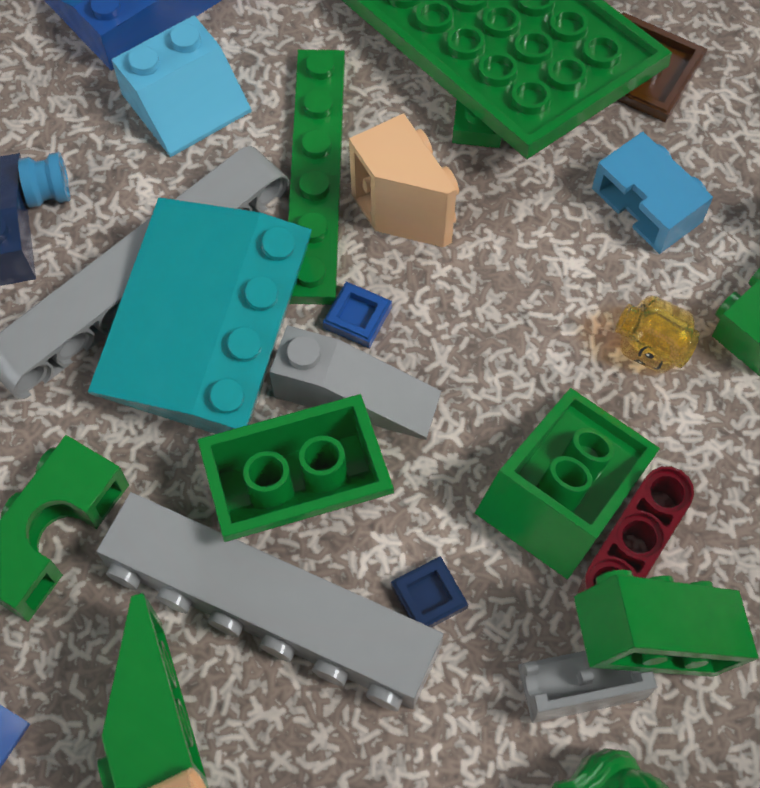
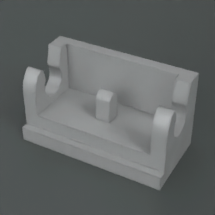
[518,651,657,723]

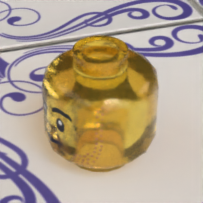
[615,295,700,373]

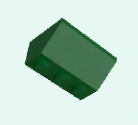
[197,394,394,542]

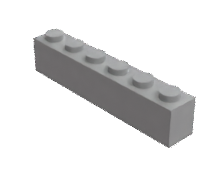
[96,492,444,712]

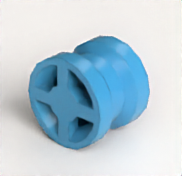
[18,152,71,208]

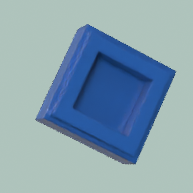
[323,281,392,348]

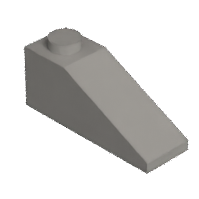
[269,325,441,440]

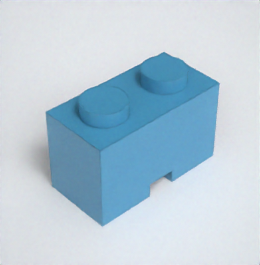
[592,131,713,254]

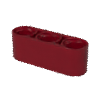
[578,466,694,594]

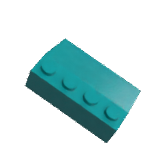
[88,197,312,434]

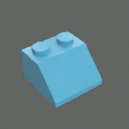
[111,15,252,157]

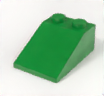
[474,388,660,580]
[97,593,209,788]

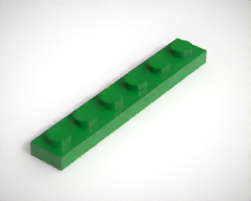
[288,49,345,305]

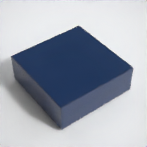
[391,556,469,628]

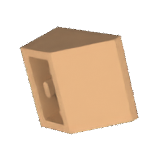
[349,113,459,247]

